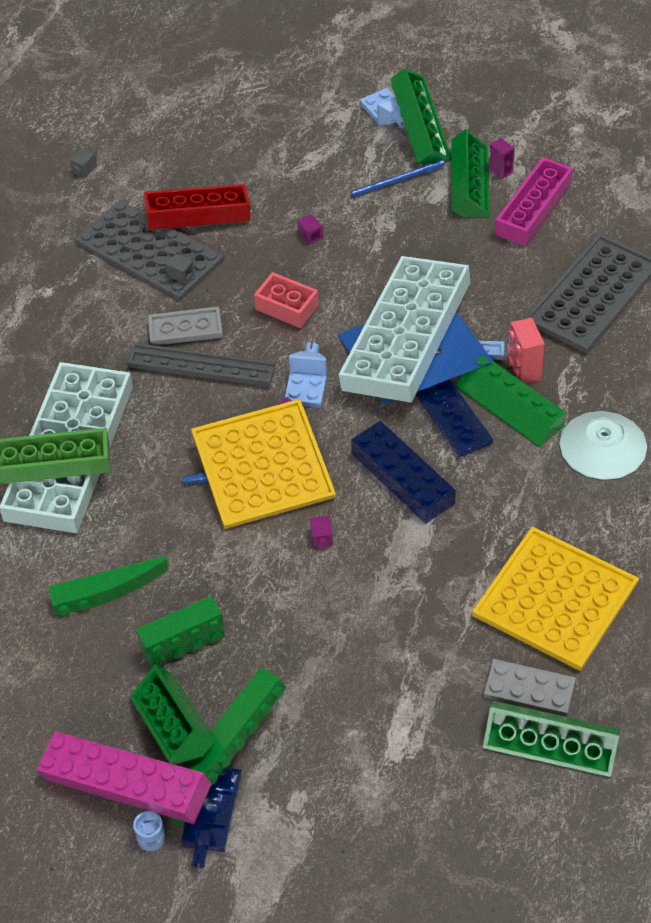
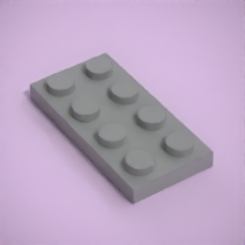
[148,306,223,346]
[484,659,576,717]

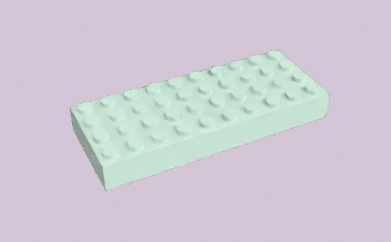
[339,256,470,403]
[0,362,133,534]

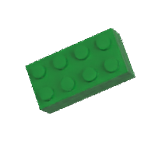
[136,595,225,669]

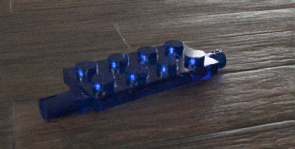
[181,765,242,868]

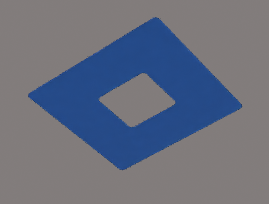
[339,311,493,404]

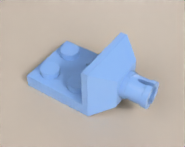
[360,88,406,128]
[285,342,327,408]

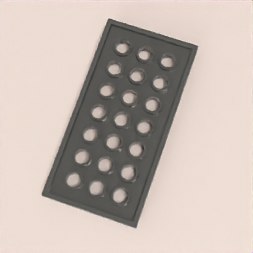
[75,200,225,301]
[525,233,651,353]

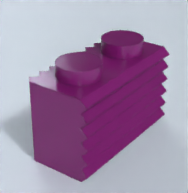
[489,138,515,179]

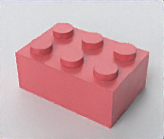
[254,272,319,328]
[506,317,545,385]

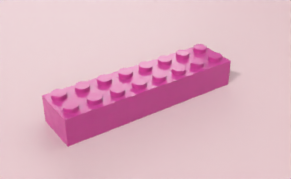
[36,731,211,824]

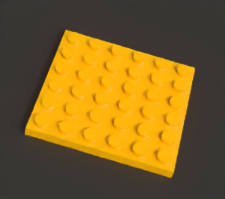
[191,399,336,529]
[472,526,639,671]

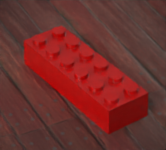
[143,184,251,229]

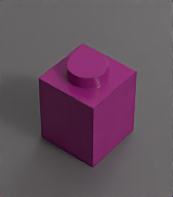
[297,214,323,245]
[310,516,333,549]

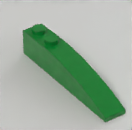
[48,556,169,617]

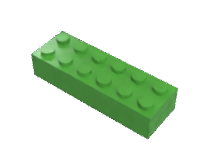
[0,428,111,484]

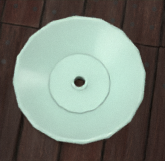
[559,411,647,480]

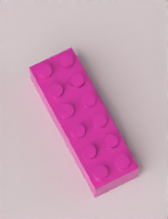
[495,157,573,246]

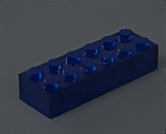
[351,420,456,524]

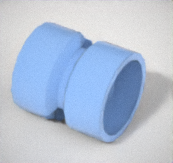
[133,811,165,851]

